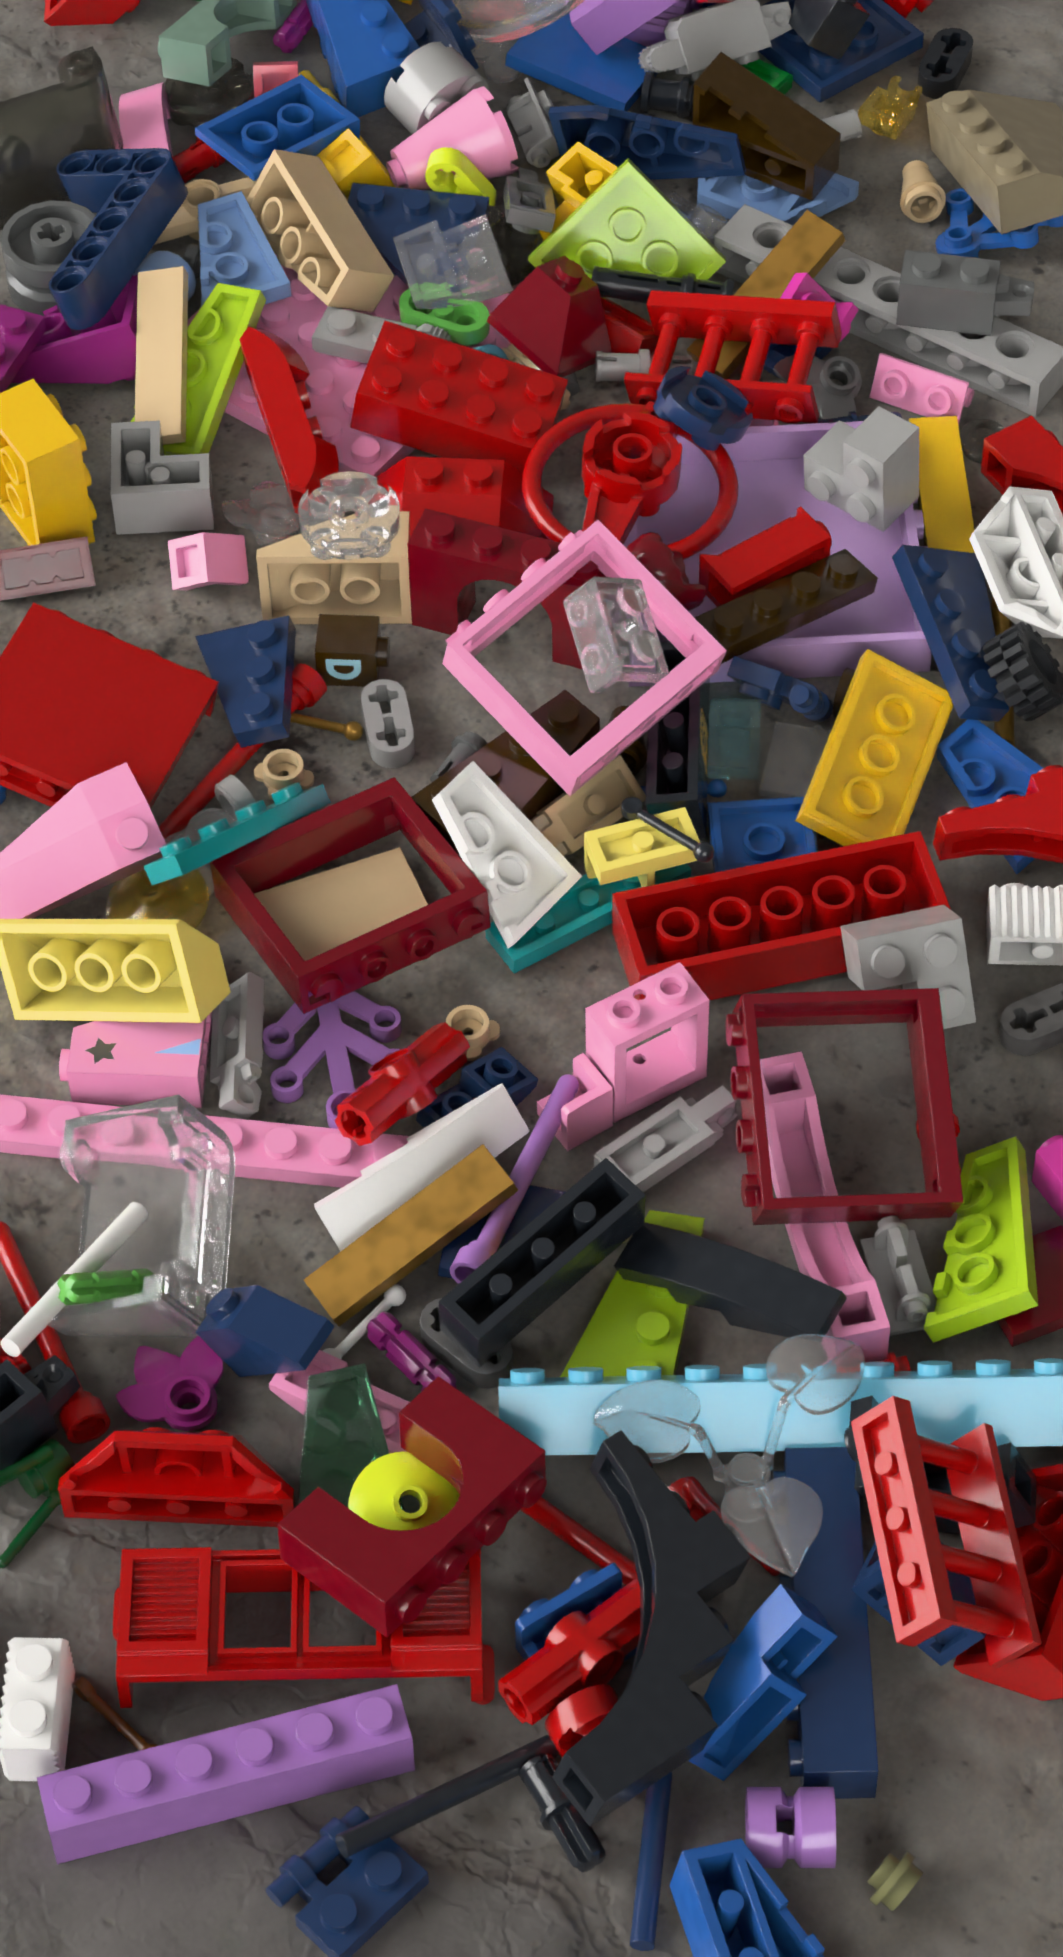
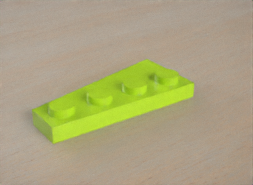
[130,283,266,456]
[924,1136,1038,1343]

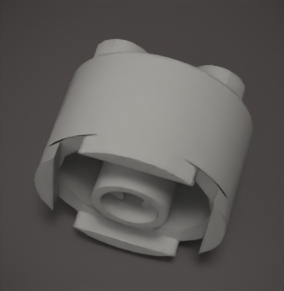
[384,42,489,134]

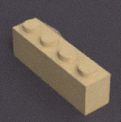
[246,149,394,312]

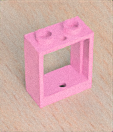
[585,962,709,1123]

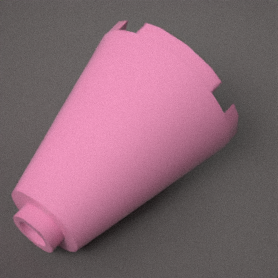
[386,86,518,190]

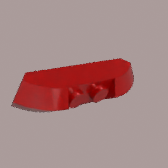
[239,326,339,519]

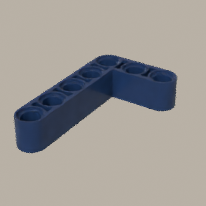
[49,148,188,330]

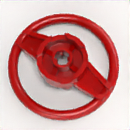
[522,401,739,560]

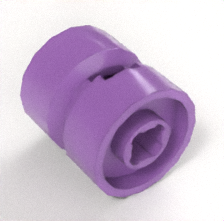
[745,1787,836,1868]

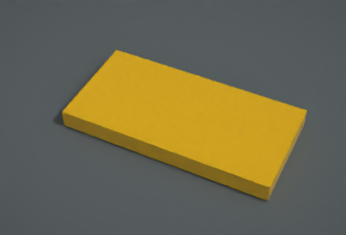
[795,649,953,846]

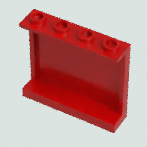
[0,602,219,809]

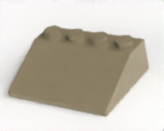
[926,89,1063,235]

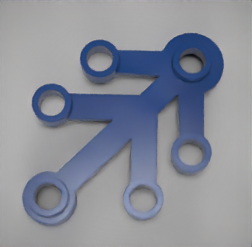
[935,188,1063,258]

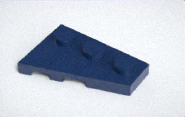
[195,615,296,748]

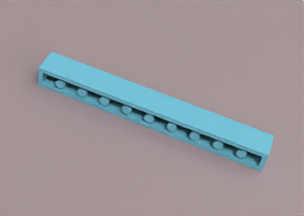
[498,1358,1063,1455]

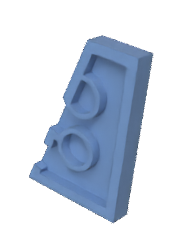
[198,191,292,307]

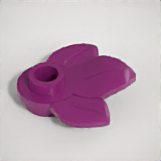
[115,1336,224,1431]

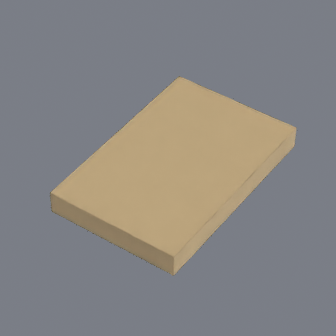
[254,847,428,961]

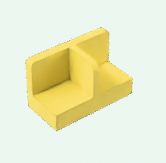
[584,807,700,887]

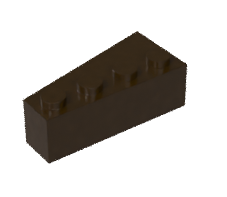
[411,690,600,859]

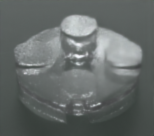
[298,471,400,560]

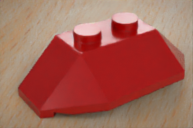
[357,456,554,539]
[58,1427,296,1527]

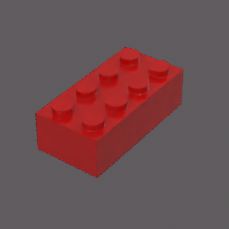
[350,320,569,473]

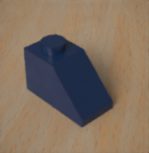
[196,1285,335,1377]

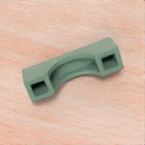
[158,0,297,87]

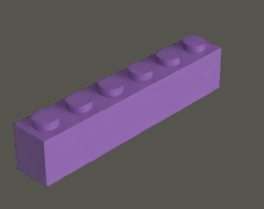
[37,1684,415,1864]

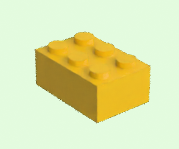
[0,379,97,545]

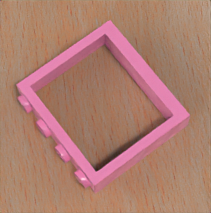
[442,520,727,796]

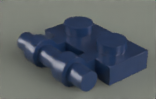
[727,656,833,722]
[265,1806,429,1957]

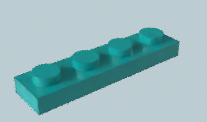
[144,782,331,885]
[485,863,692,974]

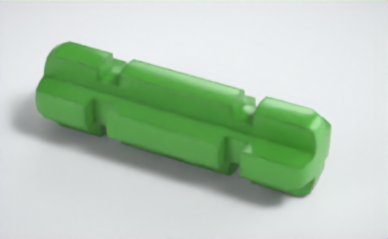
[57,1268,156,1305]

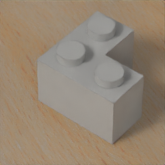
[803,406,919,532]
[111,420,214,535]
[840,905,976,1029]

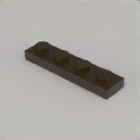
[694,549,878,664]

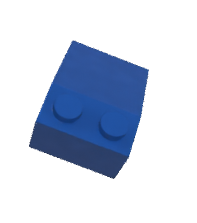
[195,75,360,181]

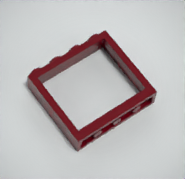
[210,777,491,1014]
[725,988,963,1225]

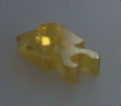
[858,76,923,140]

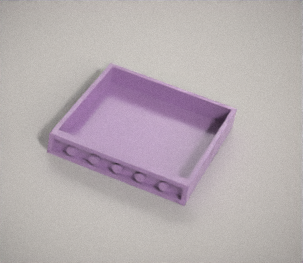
[620,421,932,687]

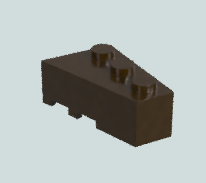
[693,52,841,201]

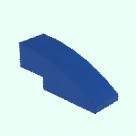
[688,1584,838,1781]

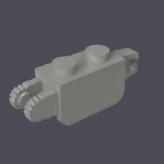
[638,0,793,80]

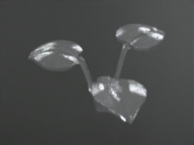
[593,1334,865,1577]

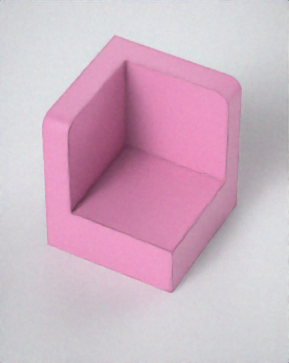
[168,532,249,591]
[537,1053,613,1151]

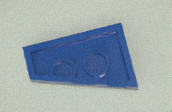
[937,719,1043,874]

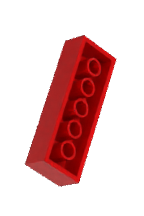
[612,831,951,1000]

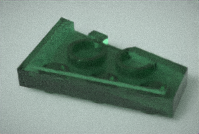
[297,1363,405,1511]

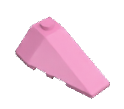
[0,762,166,919]

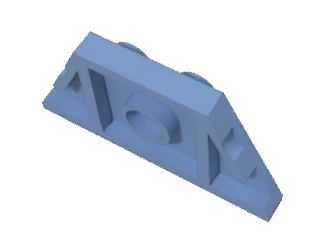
[697,173,859,225]

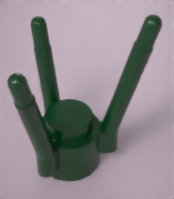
[0,1439,75,1569]

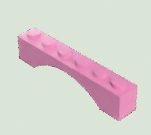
[760,1051,890,1372]

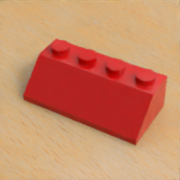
[953,1464,1063,1701]

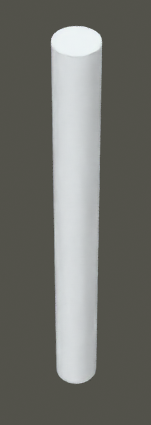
[1,1202,148,1357]

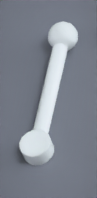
[323,1284,406,1360]

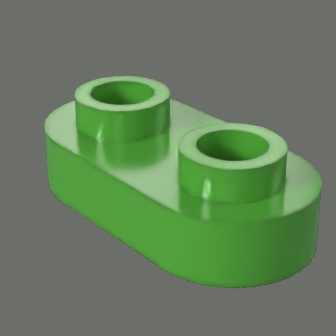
[399,285,490,346]

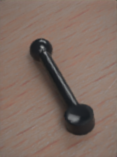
[621,797,715,862]

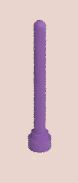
[450,1074,579,1284]

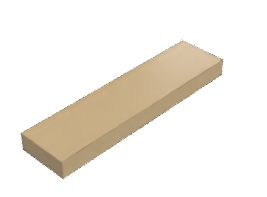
[135,266,188,445]

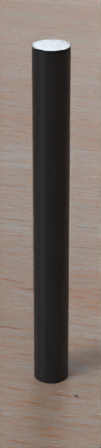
[335,1735,558,1858]

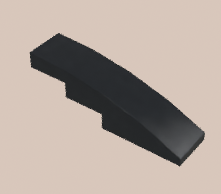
[614,1222,847,1344]

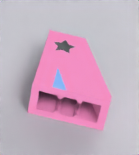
[59,1012,212,1108]

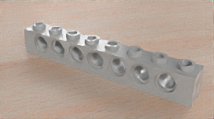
[714,204,1063,417]

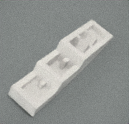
[314,1083,530,1252]

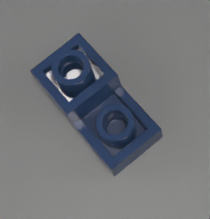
[416,1047,538,1128]

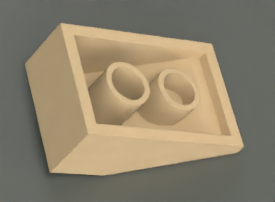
[256,511,412,624]

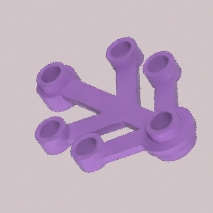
[262,991,402,1129]

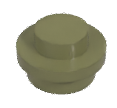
[867,1851,924,1911]

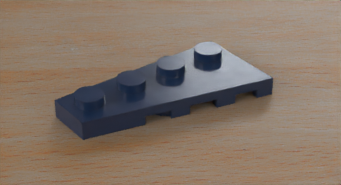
[892,545,1010,722]

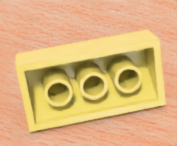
[0,919,231,1023]

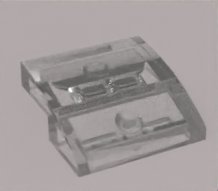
[393,214,513,309]

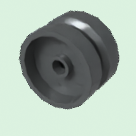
[0,200,96,316]

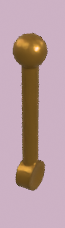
[290,713,363,741]

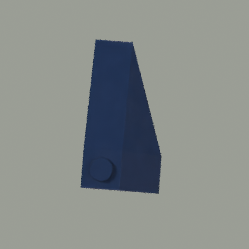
[548,105,746,180]

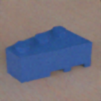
[669,1839,825,1957]

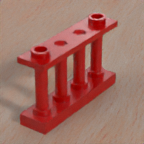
[624,290,842,423]
[851,1396,1042,1668]

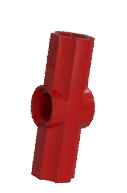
[334,1022,470,1146]
[498,1578,640,1726]

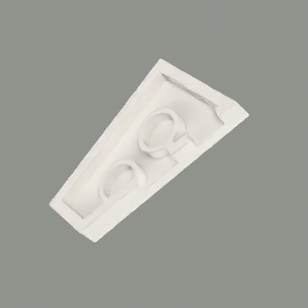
[432,761,582,949]

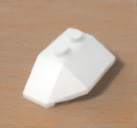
[969,486,1063,639]

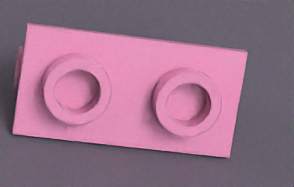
[869,353,974,426]

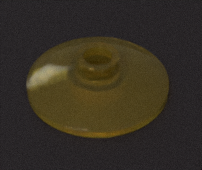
[106,869,209,929]

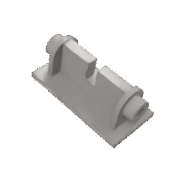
[506,77,560,168]
[860,1216,937,1336]

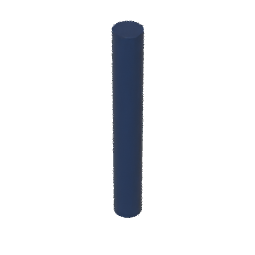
[630,1772,673,1951]

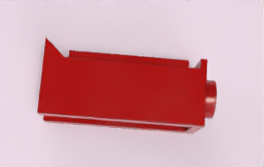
[699,506,832,607]

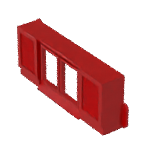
[112,1547,495,1708]

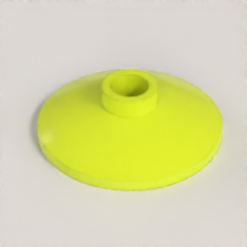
[348,1451,460,1531]

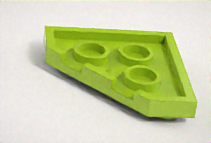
[528,158,726,280]

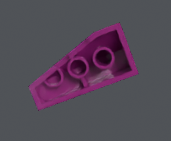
[11,274,138,384]

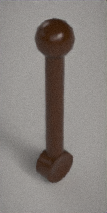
[72,1676,159,1751]

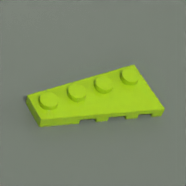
[560,1210,705,1377]

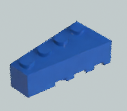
[306,0,420,117]

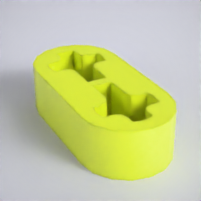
[425,147,497,221]

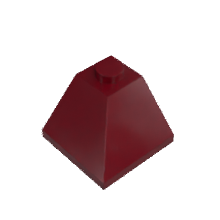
[487,255,612,378]

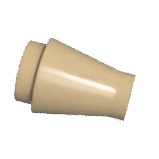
[900,160,946,223]

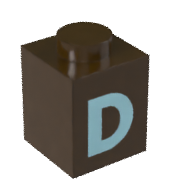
[315,614,390,687]

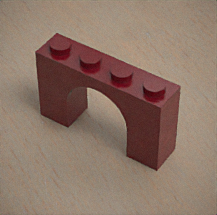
[407,508,616,674]
[277,1376,547,1637]

